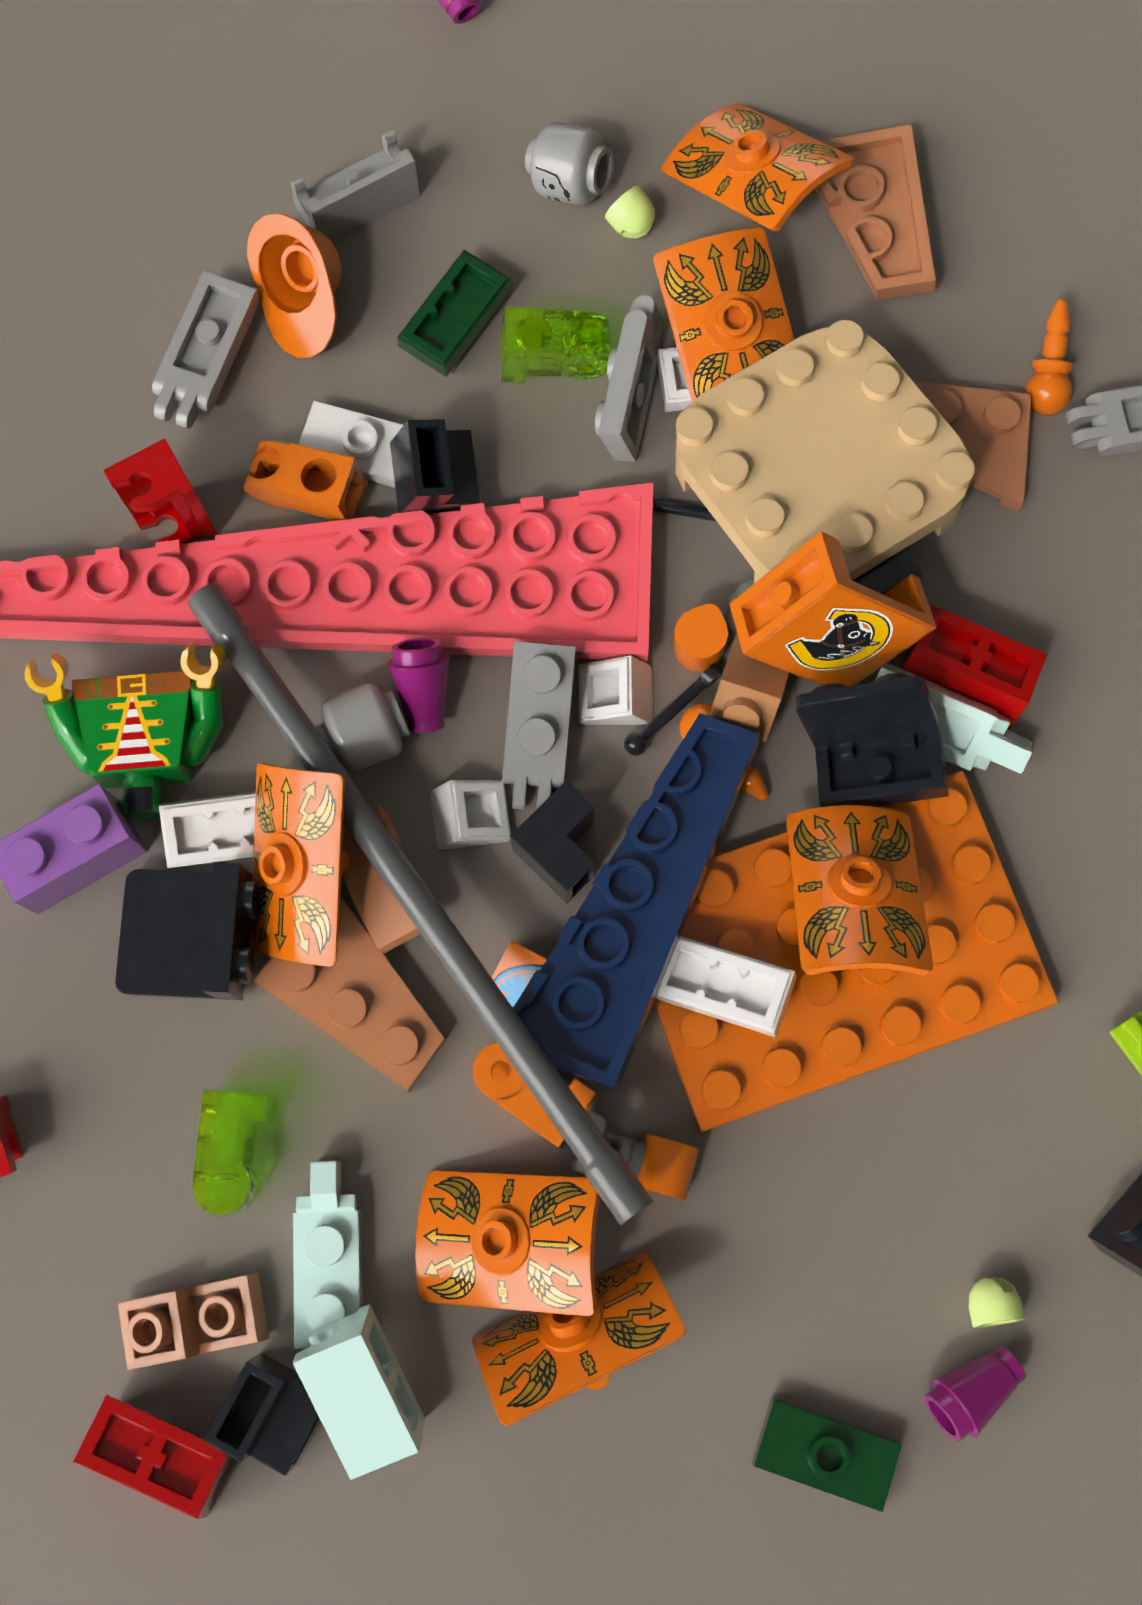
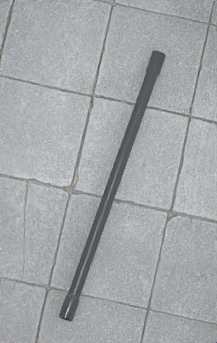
[188,584,654,1226]

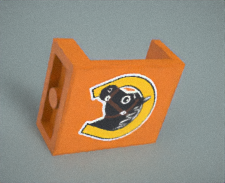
[729,531,937,686]

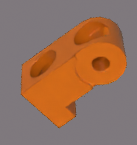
[243,440,369,521]
[473,1042,597,1149]

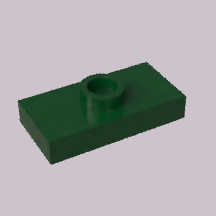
[397,250,512,377]
[752,1397,902,1512]

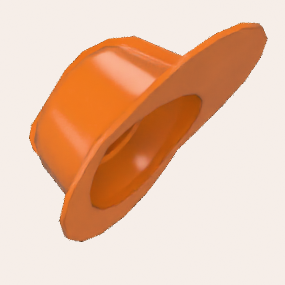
[247,213,342,358]

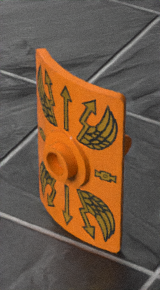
[661,104,854,231]
[653,227,795,402]
[250,763,350,967]
[786,805,933,975]
[415,1170,601,1316]
[472,1251,686,1427]

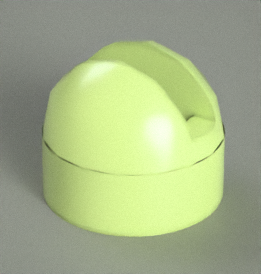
[605,185,655,239]
[968,1277,1026,1328]

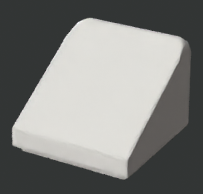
[578,655,653,725]
[430,780,511,850]

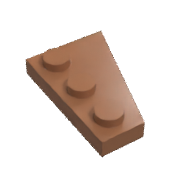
[815,124,936,301]
[913,381,1032,512]
[253,895,446,1092]

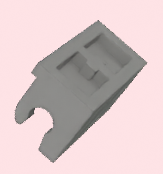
[290,129,420,242]

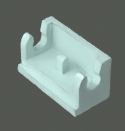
[293,1304,425,1480]

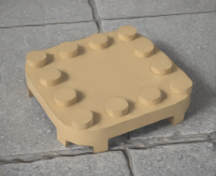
[675,320,975,583]

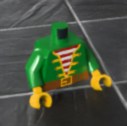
[24,642,226,819]

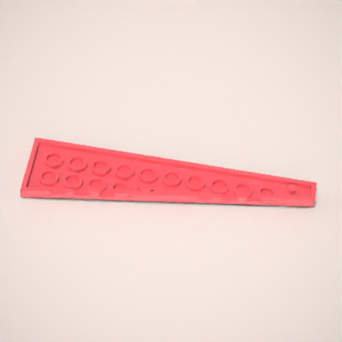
[0,482,653,662]

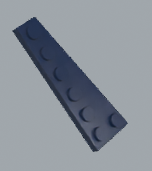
[494,713,760,1092]

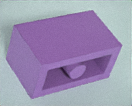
[0,784,147,914]

